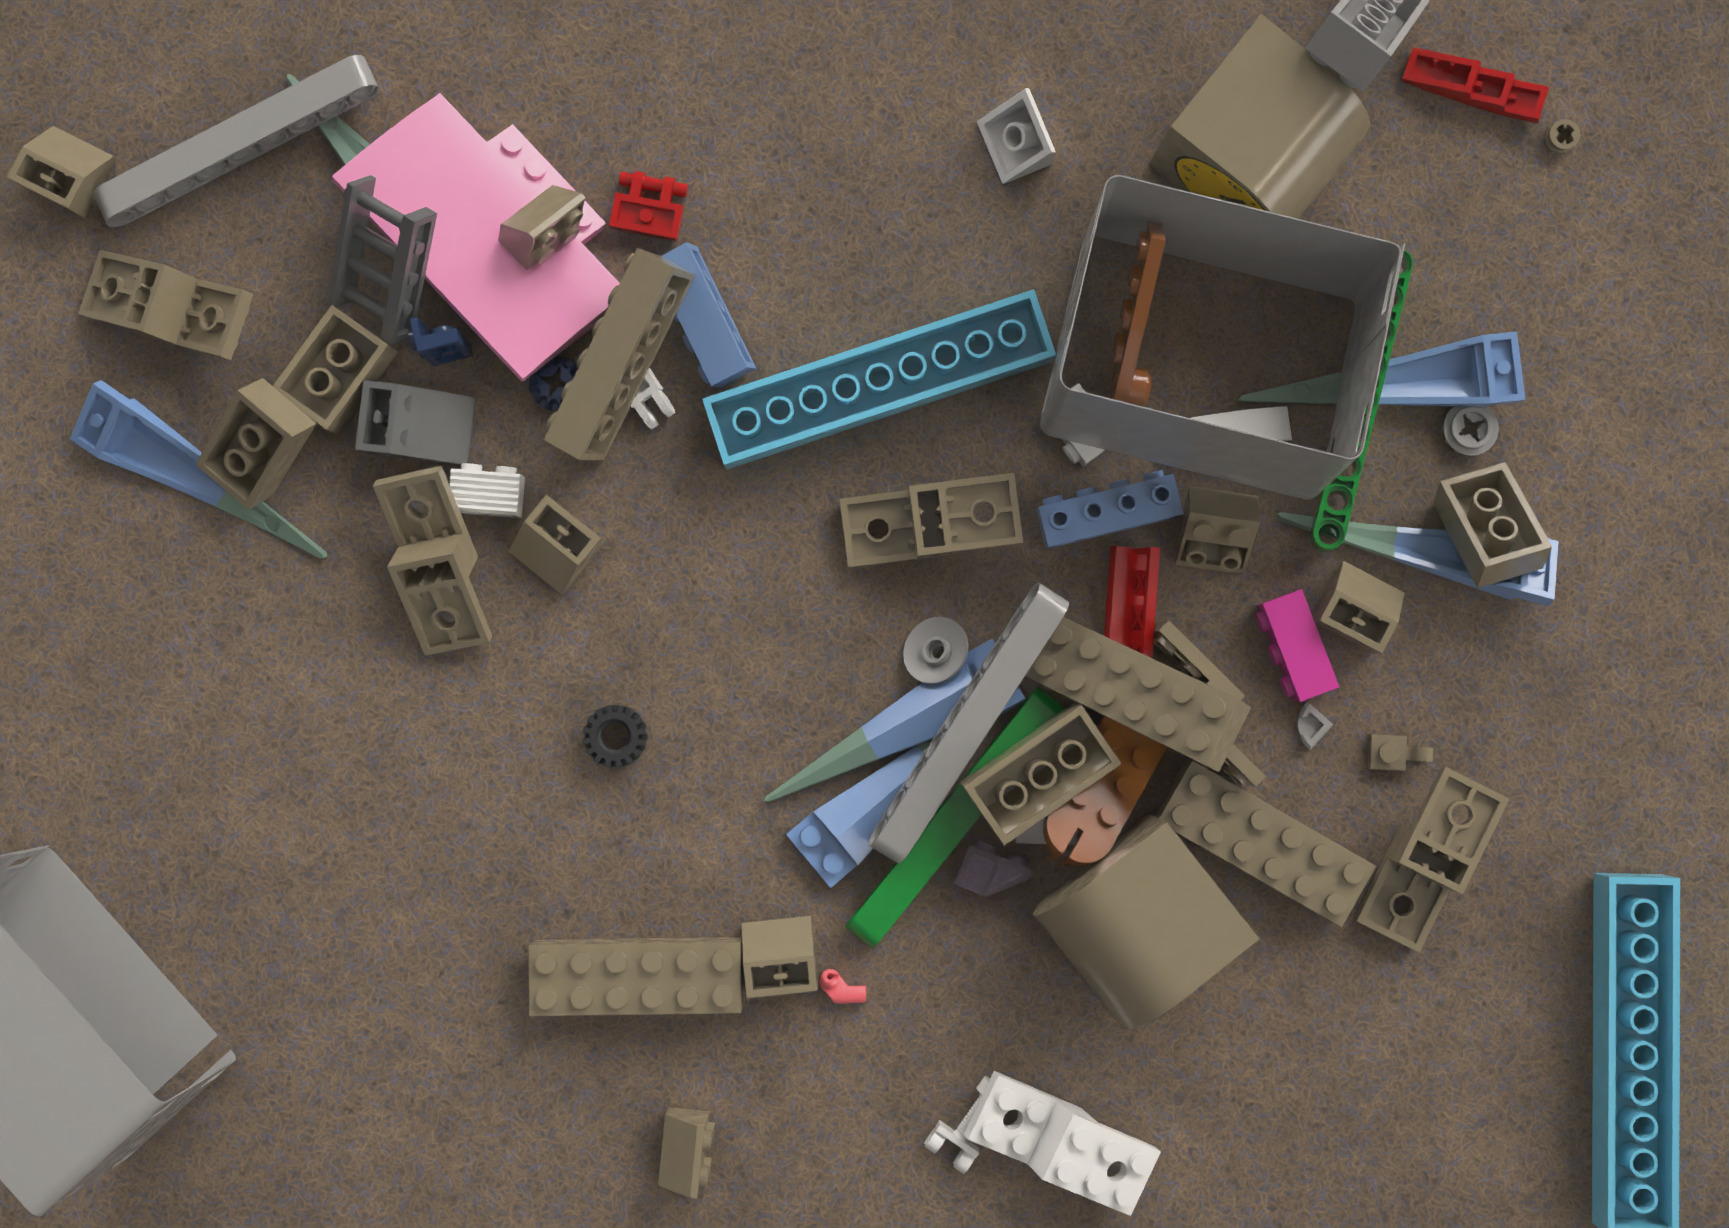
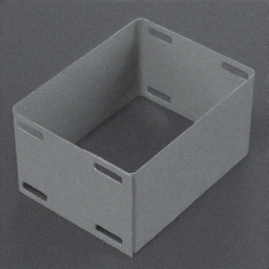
[1040,175,1405,500]
[0,845,236,1216]

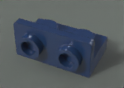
[407,317,473,366]

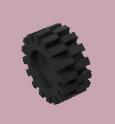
[583,705,648,768]

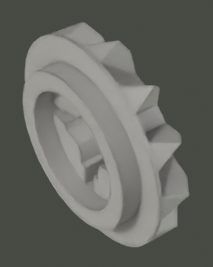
[1441,406,1499,456]

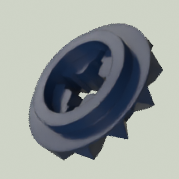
[529,357,578,411]

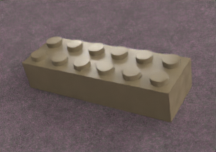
[544,248,695,460]
[1025,617,1251,772]
[1154,759,1376,927]
[529,937,744,1016]

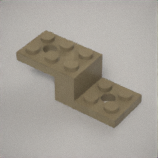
[78,250,253,360]
[373,466,492,656]
[840,473,1023,568]
[1153,620,1266,787]
[1353,766,1509,953]

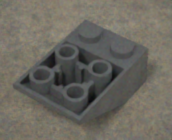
[355,380,476,465]

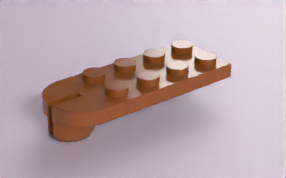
[1109,221,1166,407]
[1043,715,1167,866]

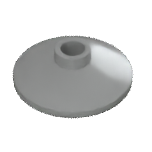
[903,617,968,684]

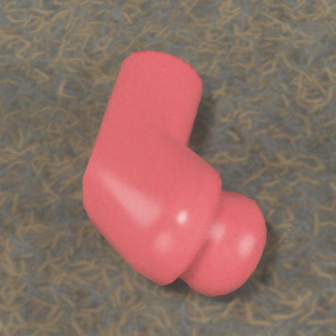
[819,969,866,1004]

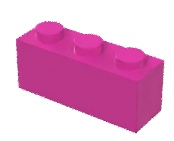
[1255,589,1339,702]

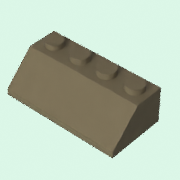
[959,703,1121,845]

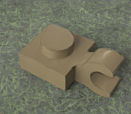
[1368,734,1433,771]

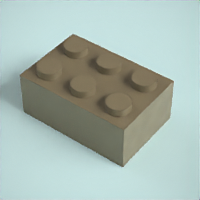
[273,305,398,435]
[195,378,316,510]
[1433,462,1552,588]

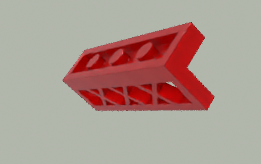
[1104,546,1160,658]

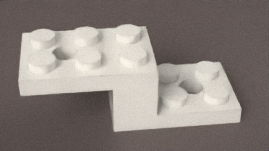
[964,1071,1161,1216]

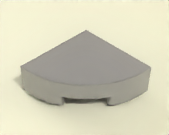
[1296,701,1333,750]

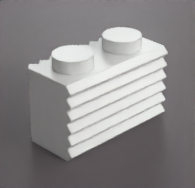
[449,463,525,518]

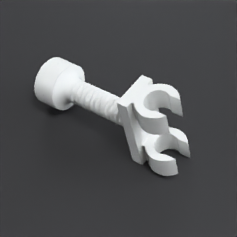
[924,1076,990,1174]

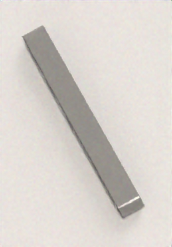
[93,55,379,227]
[868,583,1069,864]

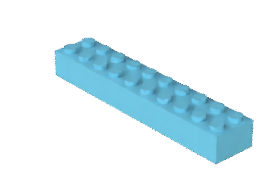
[702,289,1056,469]
[1592,873,1680,1228]

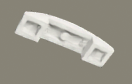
[1190,406,1292,442]

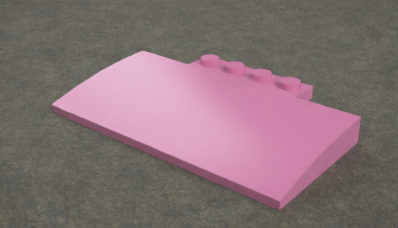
[332,93,620,382]

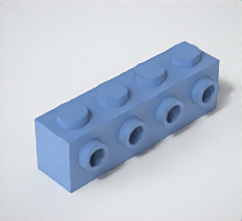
[662,242,756,388]
[1036,470,1184,550]

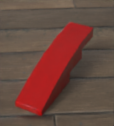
[1402,47,1549,124]

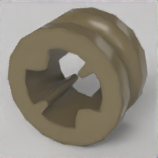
[1544,119,1580,154]

